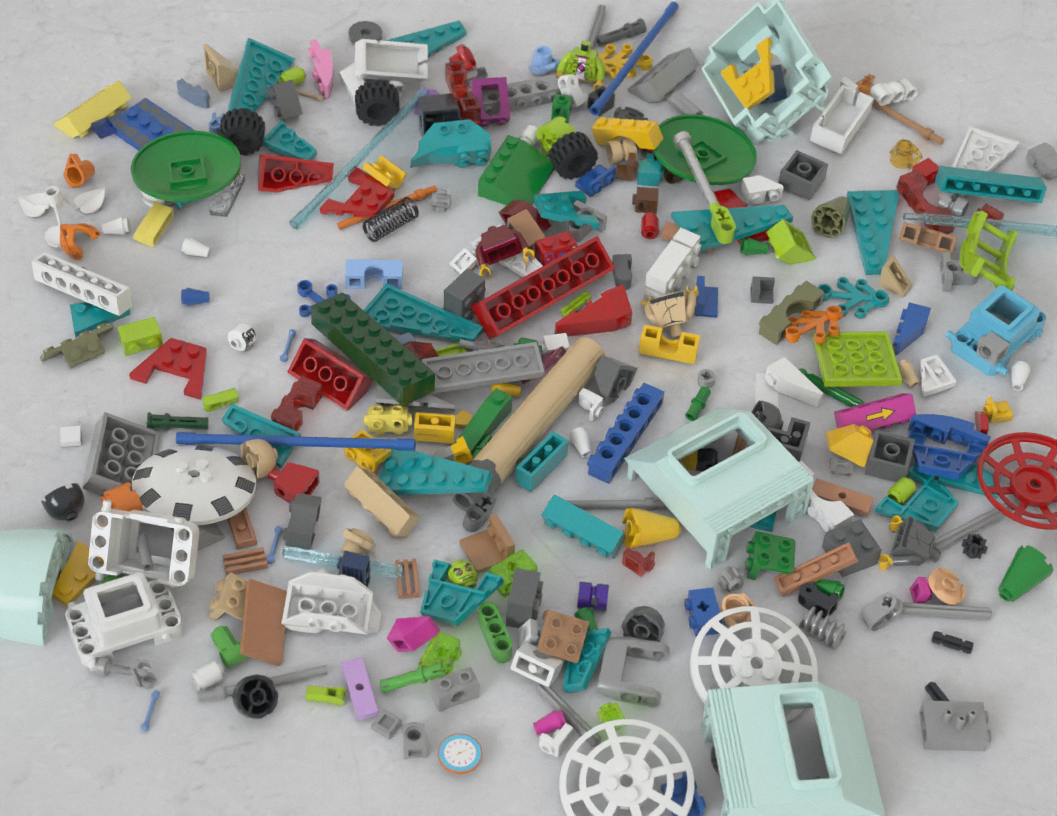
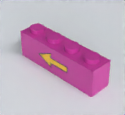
[834,393,916,432]

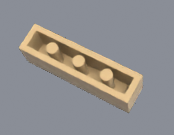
[344,466,421,537]

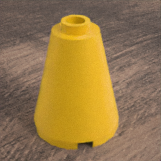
[622,508,681,549]

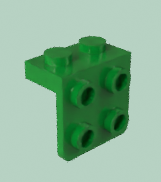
[745,531,795,580]

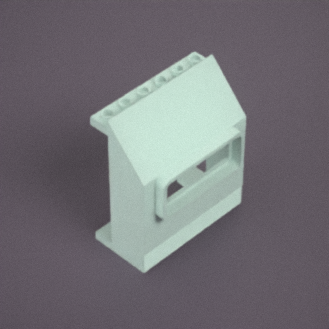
[624,408,814,570]
[701,681,885,816]

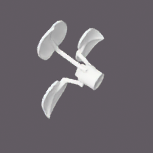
[19,186,106,248]

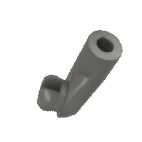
[467,67,488,87]

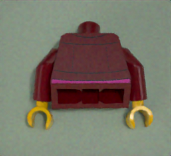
[475,225,535,278]

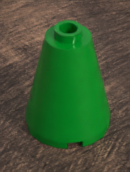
[998,545,1054,602]

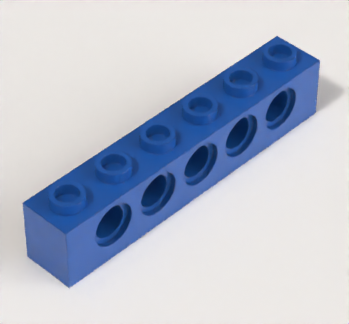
[587,383,664,484]

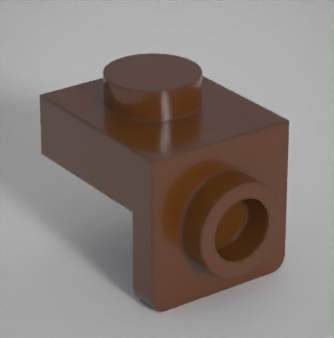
[615,152,639,181]

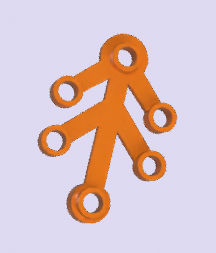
[785,305,843,344]

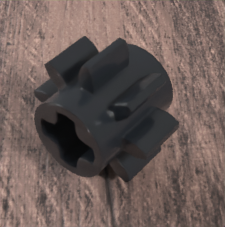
[961,534,988,559]

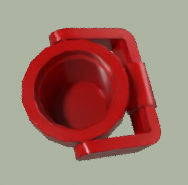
[449,44,477,73]

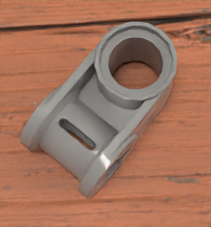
[860,593,903,631]

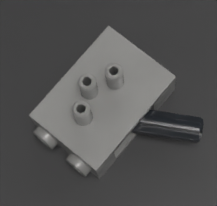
[919,681,991,751]

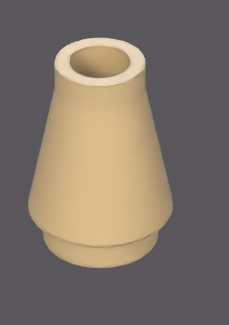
[897,359,920,389]

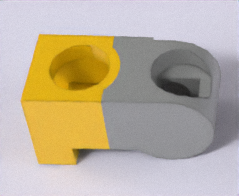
[433,436,473,464]

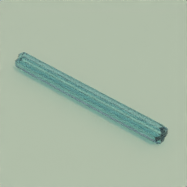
[282,546,403,578]

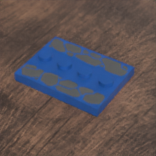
[107,97,194,151]

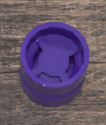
[577,581,609,612]

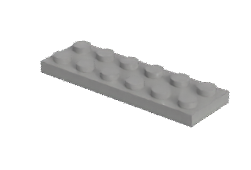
[422,342,545,394]

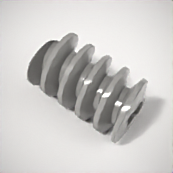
[799,606,847,649]

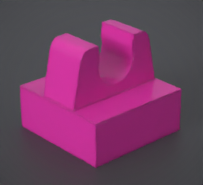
[909,577,933,603]

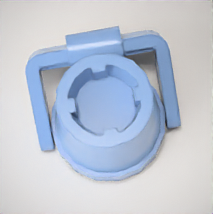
[529,46,560,74]

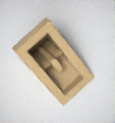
[878,256,912,296]

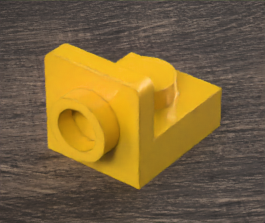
[983,397,1014,423]

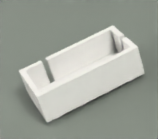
[355,39,428,83]
[810,85,874,154]
[643,228,701,301]

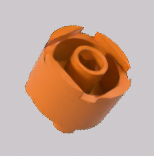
[100,482,143,512]

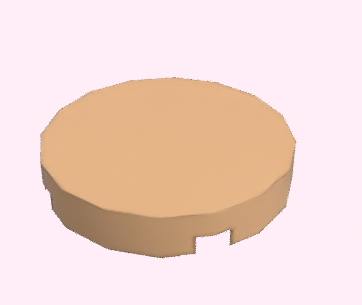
[928,568,966,605]

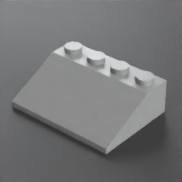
[82,412,160,495]

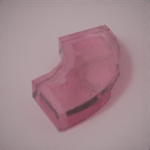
[520,346,566,384]

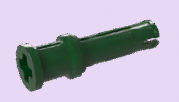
[147,412,209,431]

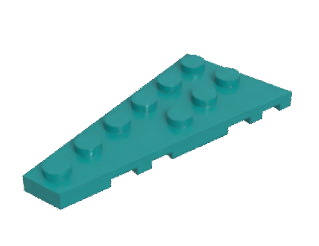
[846,190,900,275]
[671,205,793,253]
[364,283,483,342]
[379,449,492,495]

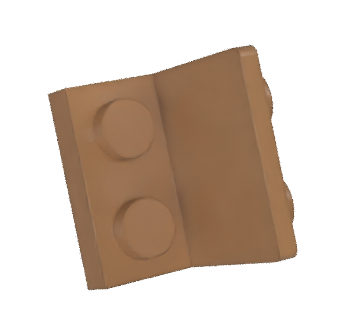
[459,514,515,573]
[537,610,589,663]

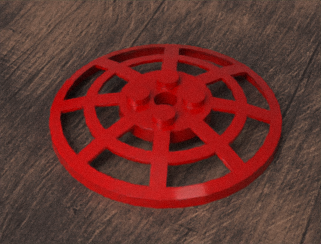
[977,432,1057,530]

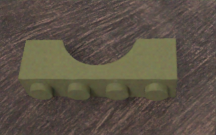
[759,280,824,345]

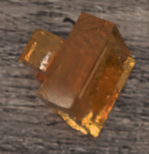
[856,74,875,95]

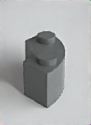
[283,493,322,553]

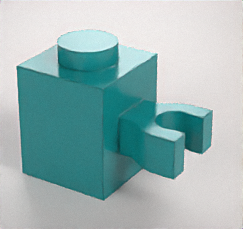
[637,153,664,187]

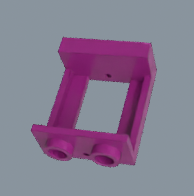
[470,77,511,127]

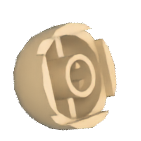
[241,439,278,480]

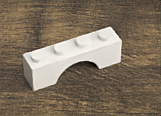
[799,461,854,532]

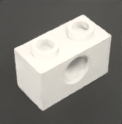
[510,642,564,687]

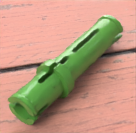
[379,662,445,694]

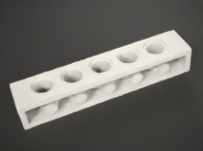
[31,252,132,316]

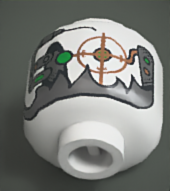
[228,323,257,352]

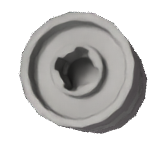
[936,192,969,222]

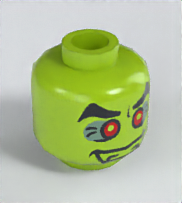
[448,559,479,589]

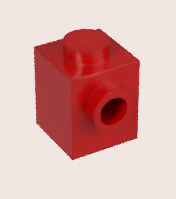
[910,158,939,189]

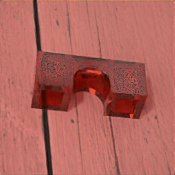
[271,376,323,431]

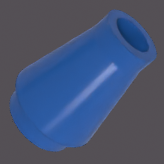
[181,287,209,306]

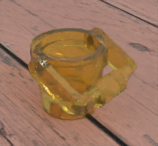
[890,139,922,169]

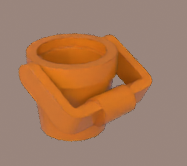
[64,154,95,188]

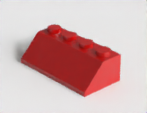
[287,338,373,410]

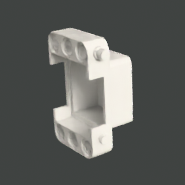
[88,500,199,588]
[65,572,183,671]

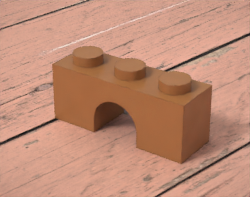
[899,222,958,255]

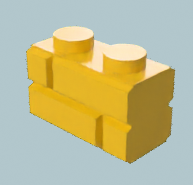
[414,412,456,444]

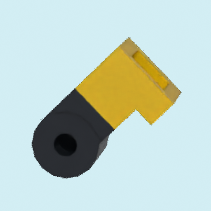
[681,448,718,472]

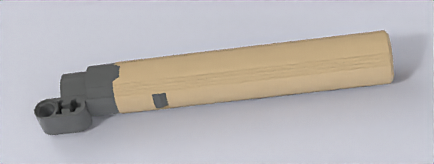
[452,337,606,532]

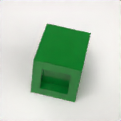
[551,94,572,124]

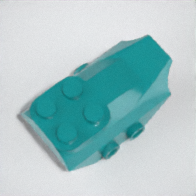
[410,119,491,168]

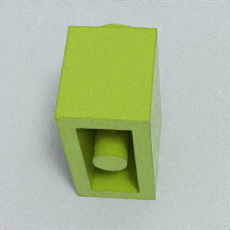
[117,317,163,356]

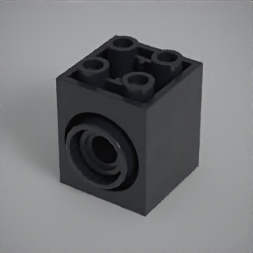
[417,93,461,137]

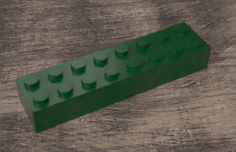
[311,292,435,406]

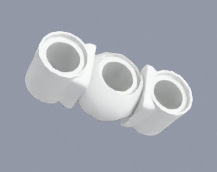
[870,79,918,106]

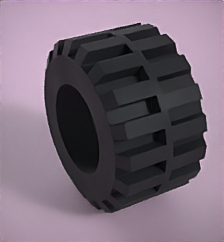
[355,79,400,126]
[219,108,265,156]
[548,132,598,180]

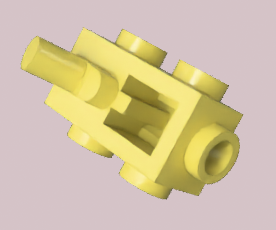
[364,405,413,435]

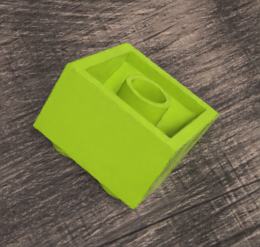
[767,219,816,265]

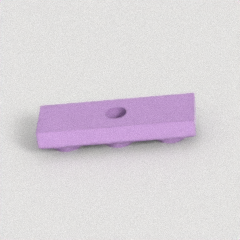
[341,658,379,721]

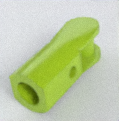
[202,388,239,412]
[306,685,347,706]

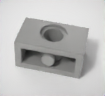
[431,667,480,712]

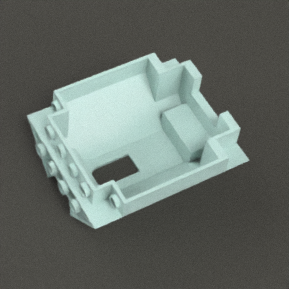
[701,0,832,145]

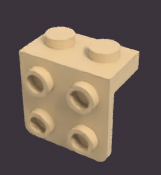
[208,572,247,621]

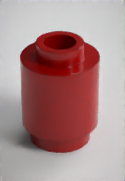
[641,212,659,239]

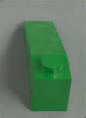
[454,388,512,455]

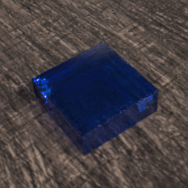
[91,117,116,139]

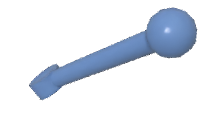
[280,329,296,362]
[266,526,283,564]
[141,690,160,731]

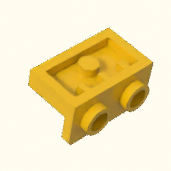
[362,156,407,189]
[344,429,392,474]

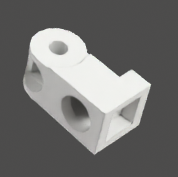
[558,74,588,108]

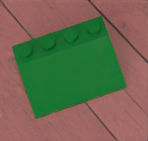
[478,135,555,205]

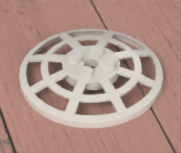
[690,606,818,723]
[559,719,694,816]

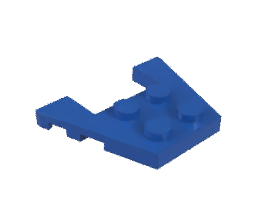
[908,431,986,480]

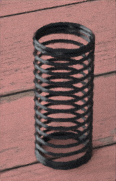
[362,197,419,242]

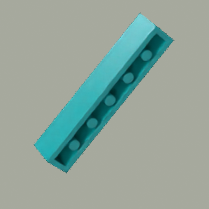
[935,166,1047,203]

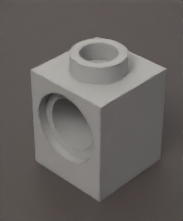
[976,331,1010,366]
[402,722,426,759]

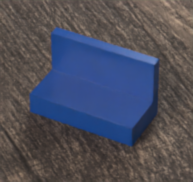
[695,276,718,318]

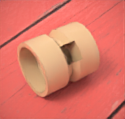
[606,138,637,164]

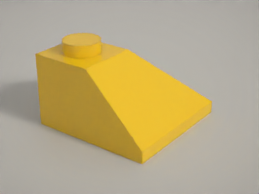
[825,424,873,467]

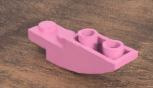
[308,39,333,99]

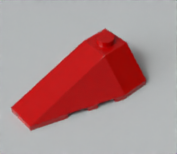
[257,154,334,193]

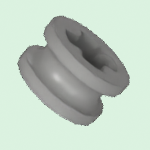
[697,369,716,388]

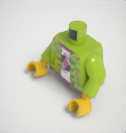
[555,41,606,91]

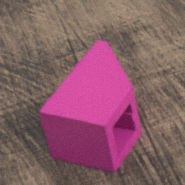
[387,616,440,652]

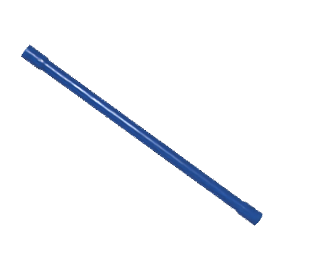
[590,2,679,115]
[176,432,416,451]

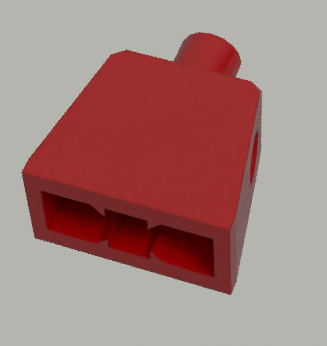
[268,462,320,504]

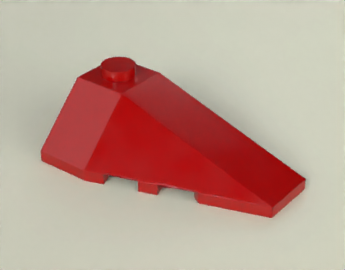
[554,284,633,337]

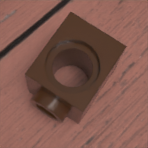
[632,187,659,214]

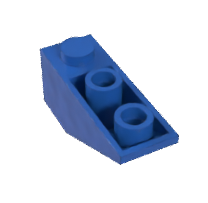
[893,302,931,355]

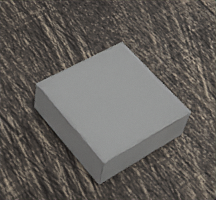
[371,710,402,740]

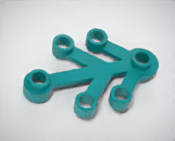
[818,277,889,319]

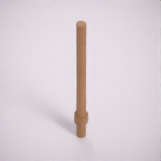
[857,90,945,145]

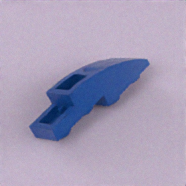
[908,414,991,447]

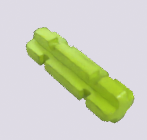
[560,291,592,317]

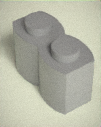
[1026,142,1057,179]

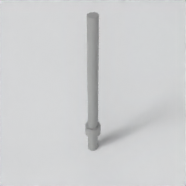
[548,498,667,510]
[197,665,328,701]

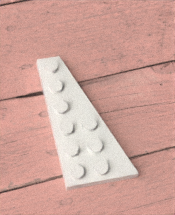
[939,126,1020,199]

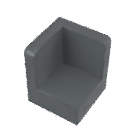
[750,276,775,304]

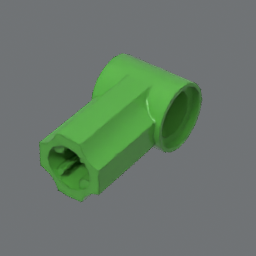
[210,625,247,669]

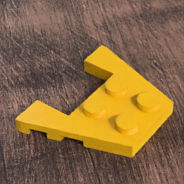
[721,38,774,110]

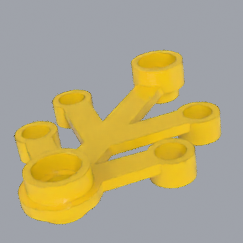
[598,43,653,78]

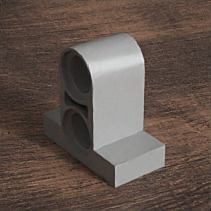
[568,200,607,242]
[939,252,978,292]

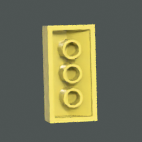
[53,80,131,138]

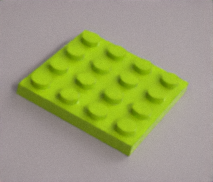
[812,331,902,387]

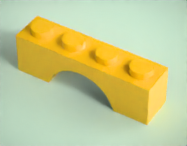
[591,117,663,150]

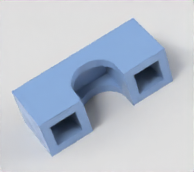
[345,259,402,289]

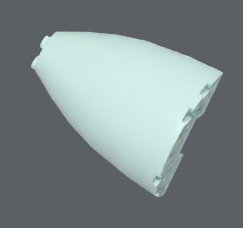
[0,528,73,646]

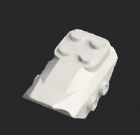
[282,572,381,634]

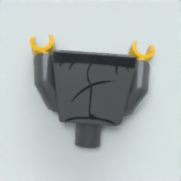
[879,515,941,570]

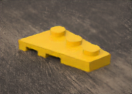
[52,541,104,607]

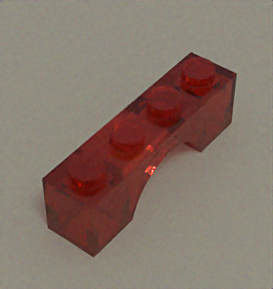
[445,61,481,124]
[896,169,957,234]

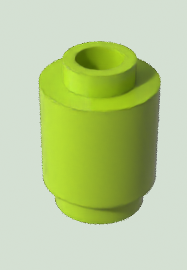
[279,66,306,86]
[887,477,916,504]

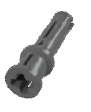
[596,18,647,47]

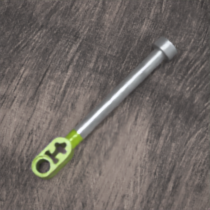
[673,131,736,244]

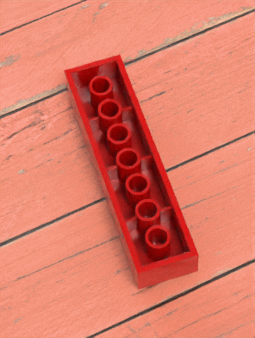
[471,236,616,340]

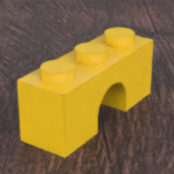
[639,324,700,365]

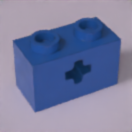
[684,587,722,637]

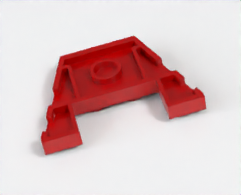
[320,167,395,218]
[129,338,207,400]

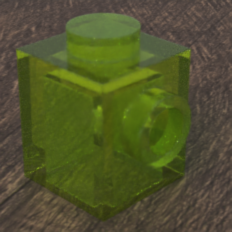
[597,702,627,731]

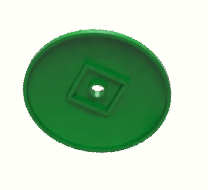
[653,114,757,186]
[131,130,241,202]

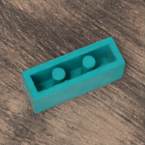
[515,431,569,492]

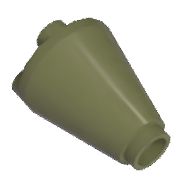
[811,196,850,238]

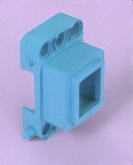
[945,286,1046,376]

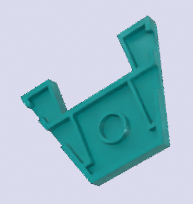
[533,191,599,229]
[875,463,959,532]
[420,559,504,626]

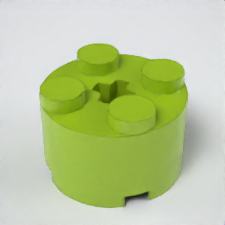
[535,116,576,156]

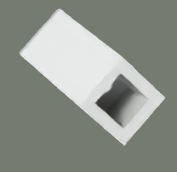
[741,175,784,206]

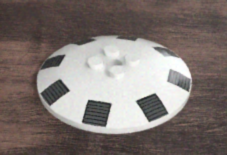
[132,445,256,526]

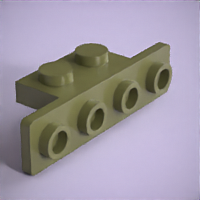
[40,323,114,369]

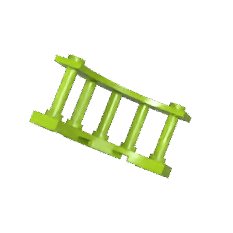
[960,211,1018,291]

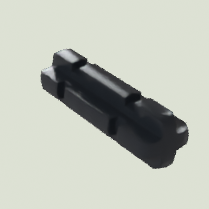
[931,631,974,654]

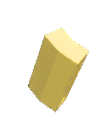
[133,201,174,247]

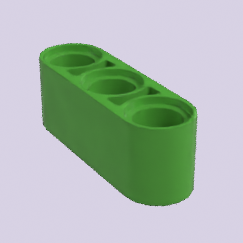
[478,602,512,663]

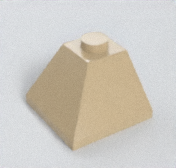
[203,44,238,92]

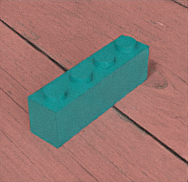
[541,494,626,559]

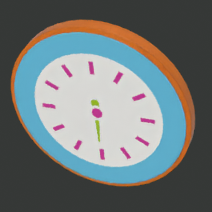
[438,733,482,774]

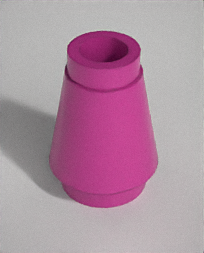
[533,710,566,736]

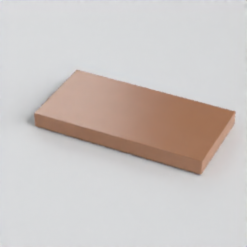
[240,579,287,666]

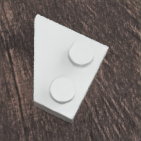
[919,355,957,397]

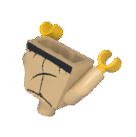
[641,286,699,338]

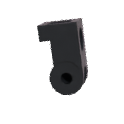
[798,583,840,619]

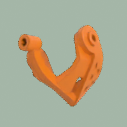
[60,223,101,260]

